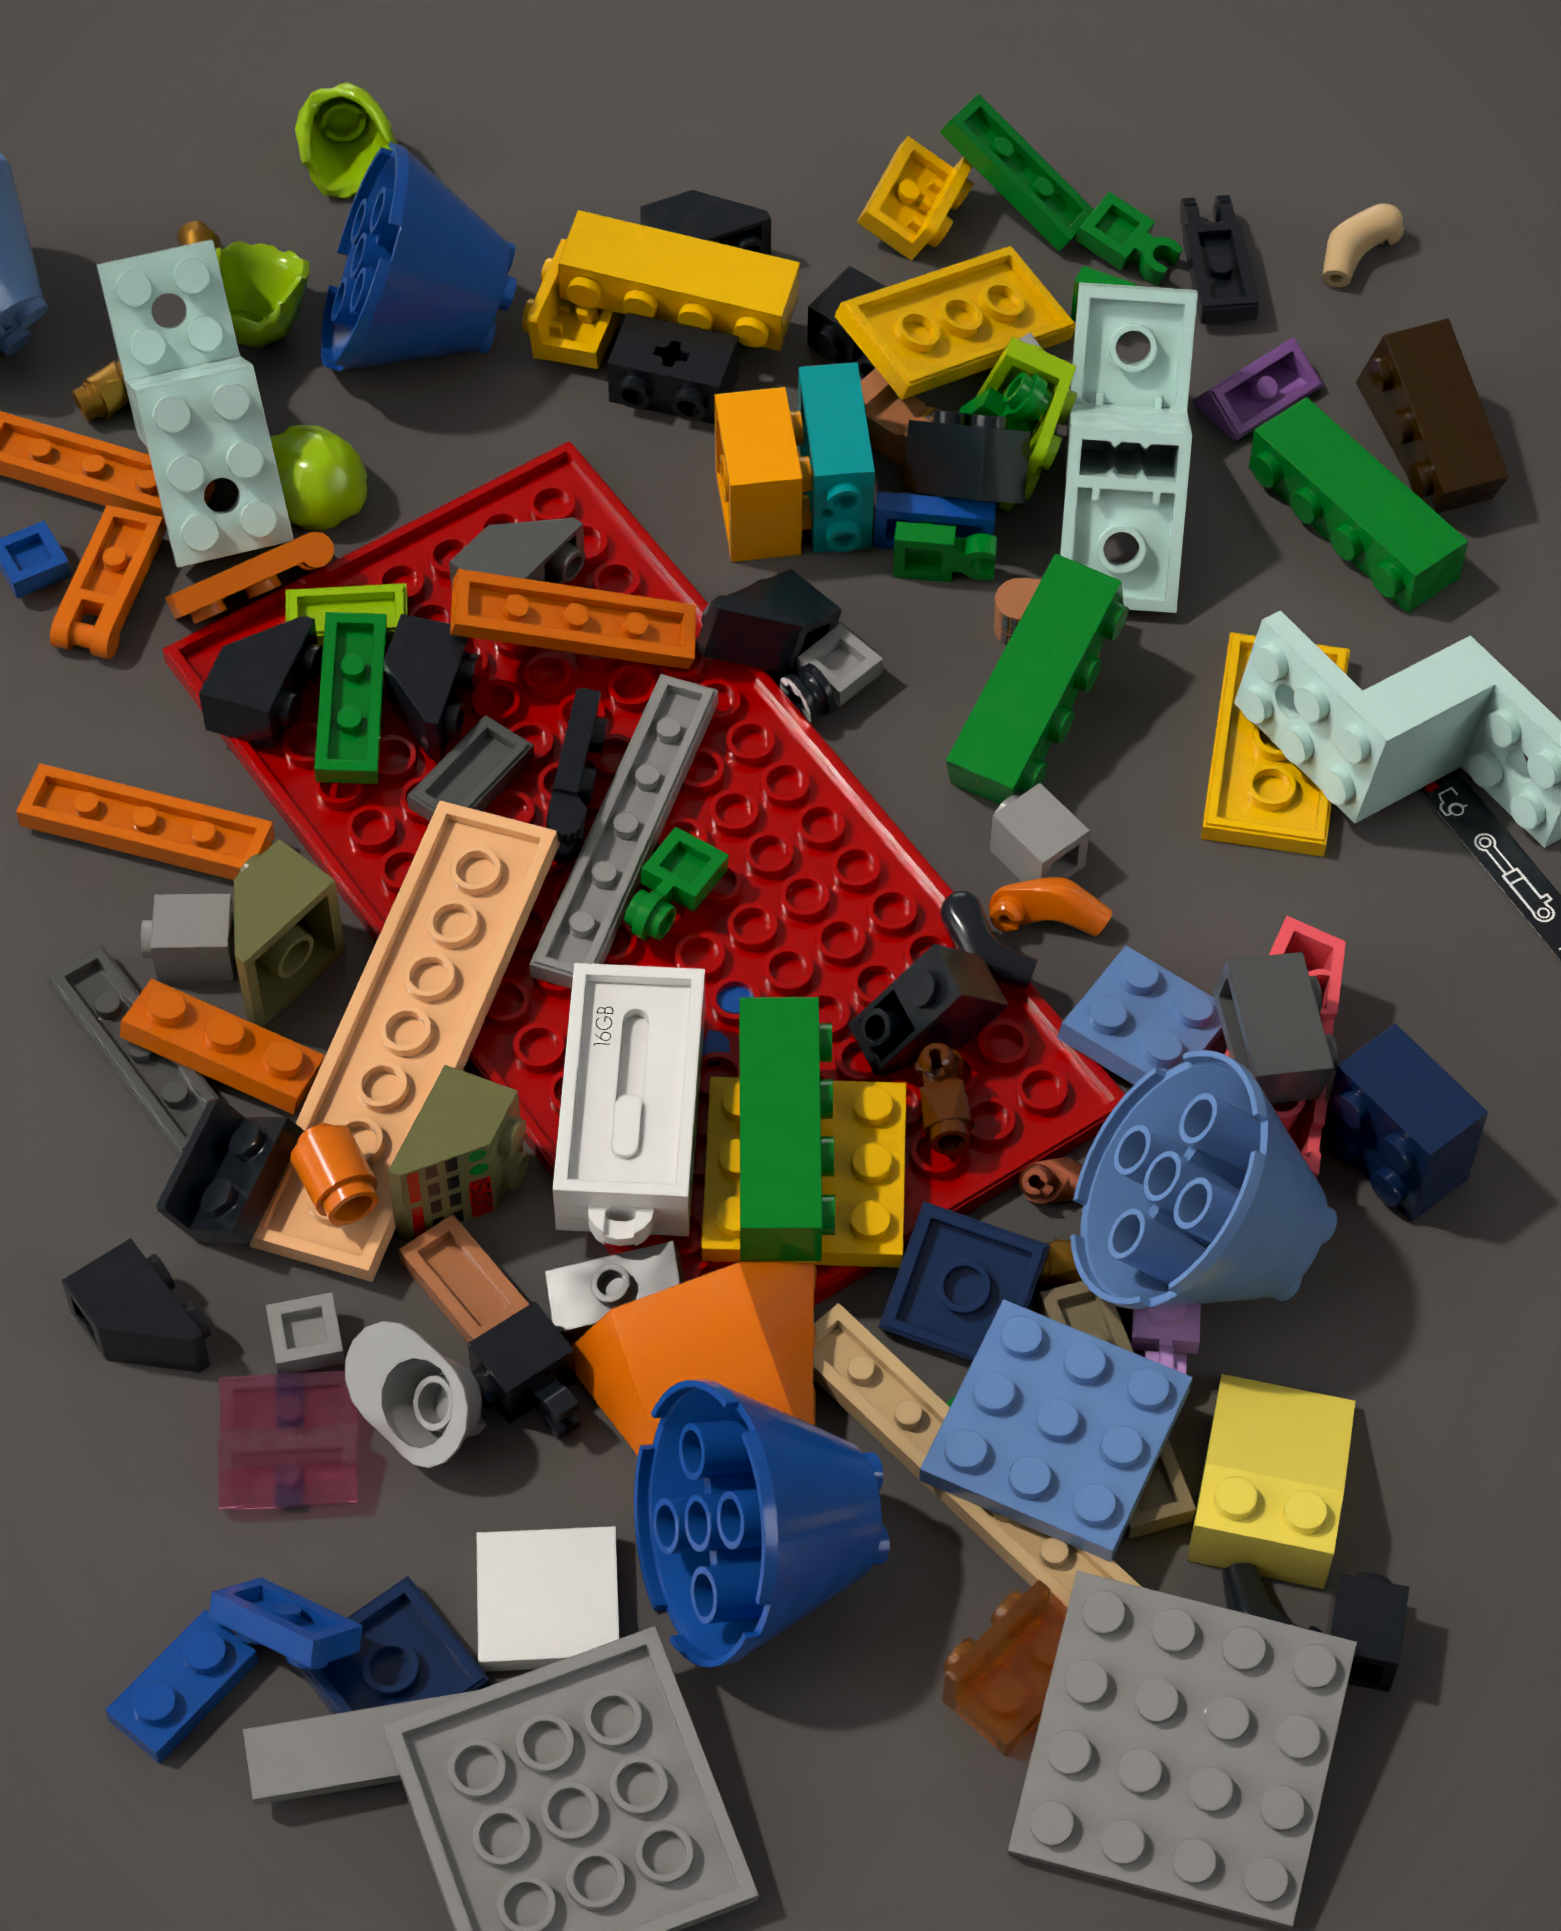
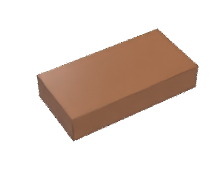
[398,1214,530,1343]

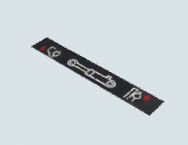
[1419,770,1561,961]

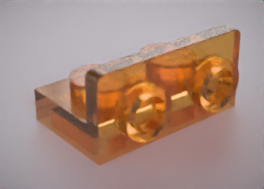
[942,1580,1065,1756]

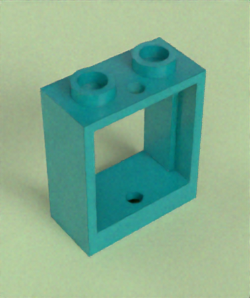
[798,362,875,553]

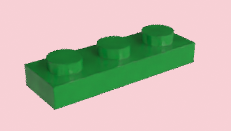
[939,93,1094,252]
[314,612,388,784]

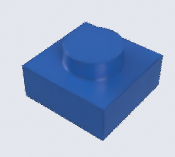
[0,520,72,599]

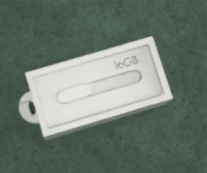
[553,963,706,1246]

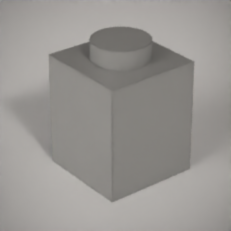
[990,783,1090,882]
[141,894,236,983]

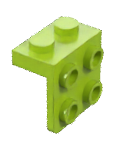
[976,337,1077,513]

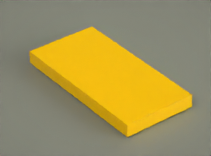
[834,246,1076,400]
[1200,632,1350,857]

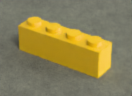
[558,210,800,351]

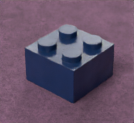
[1322,1023,1488,1222]

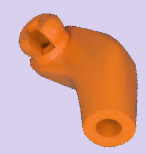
[989,876,1113,937]

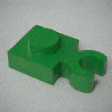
[1075,191,1183,285]
[892,521,997,582]

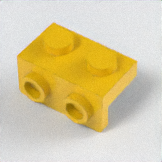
[856,136,974,261]
[522,238,622,369]

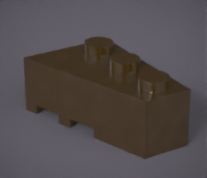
[1355,318,1509,514]

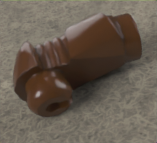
[915,1042,975,1155]

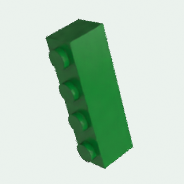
[1248,397,1468,613]
[946,553,1129,805]
[739,997,835,1261]

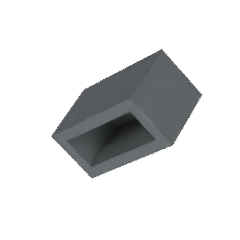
[1213,952,1338,1104]

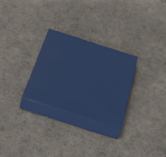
[878,1201,1051,1362]
[296,1576,490,1714]

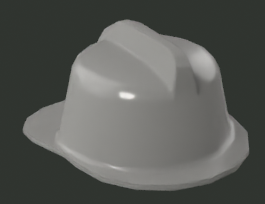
[345,1321,486,1468]

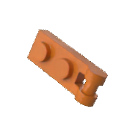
[50,505,166,660]
[165,532,334,624]

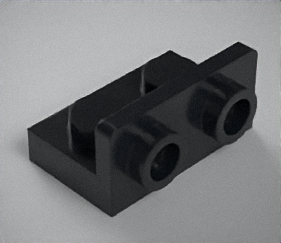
[156,1099,305,1244]

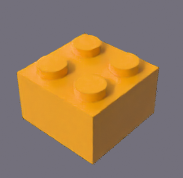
[714,387,812,562]

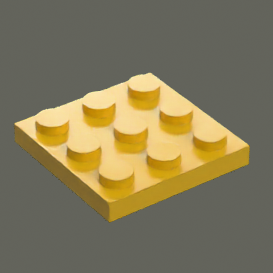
[702,1077,906,1268]

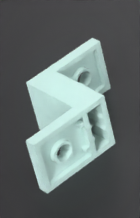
[96,240,294,568]
[1060,282,1198,613]
[1234,610,1561,848]

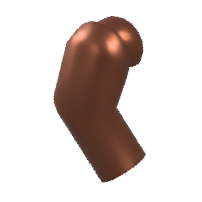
[1019,1157,1083,1204]

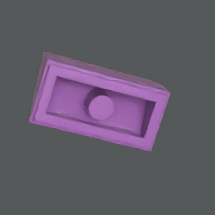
[1192,337,1324,442]

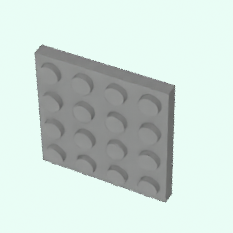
[1008,1571,1357,1929]
[384,1626,759,1931]

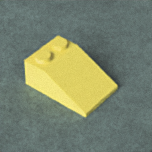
[1187,1374,1356,1589]

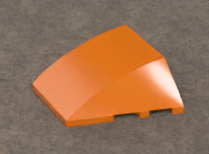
[571,1262,816,1457]

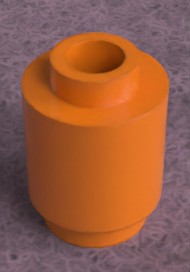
[290,1123,378,1226]

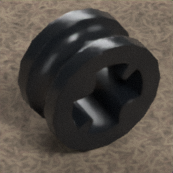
[780,663,836,724]

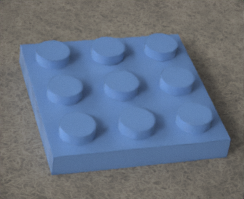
[919,1299,1193,1562]

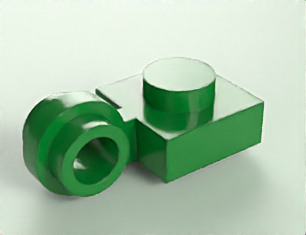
[959,372,1053,433]
[624,827,729,941]

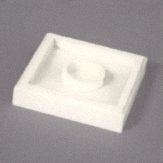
[476,1526,620,1672]

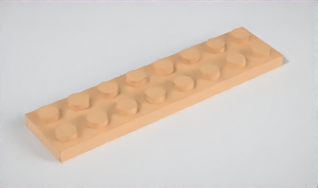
[249,801,560,1282]

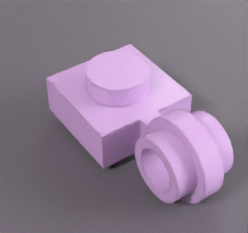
[1130,1304,1201,1374]

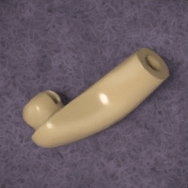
[1322,203,1404,288]

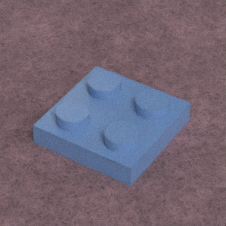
[1057,945,1223,1085]

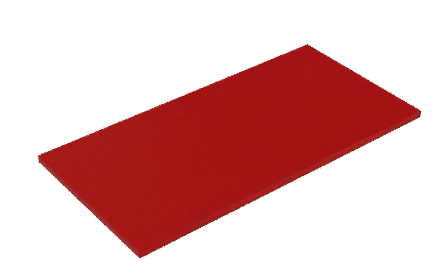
[162,441,1125,1306]

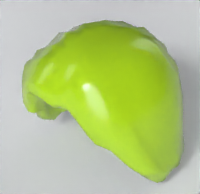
[295,82,397,199]
[215,241,310,348]
[270,425,367,531]

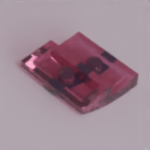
[218,1371,359,1511]

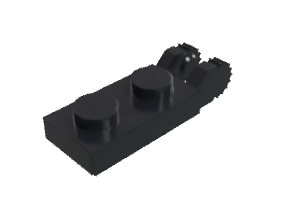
[1180,195,1259,324]
[546,687,609,865]

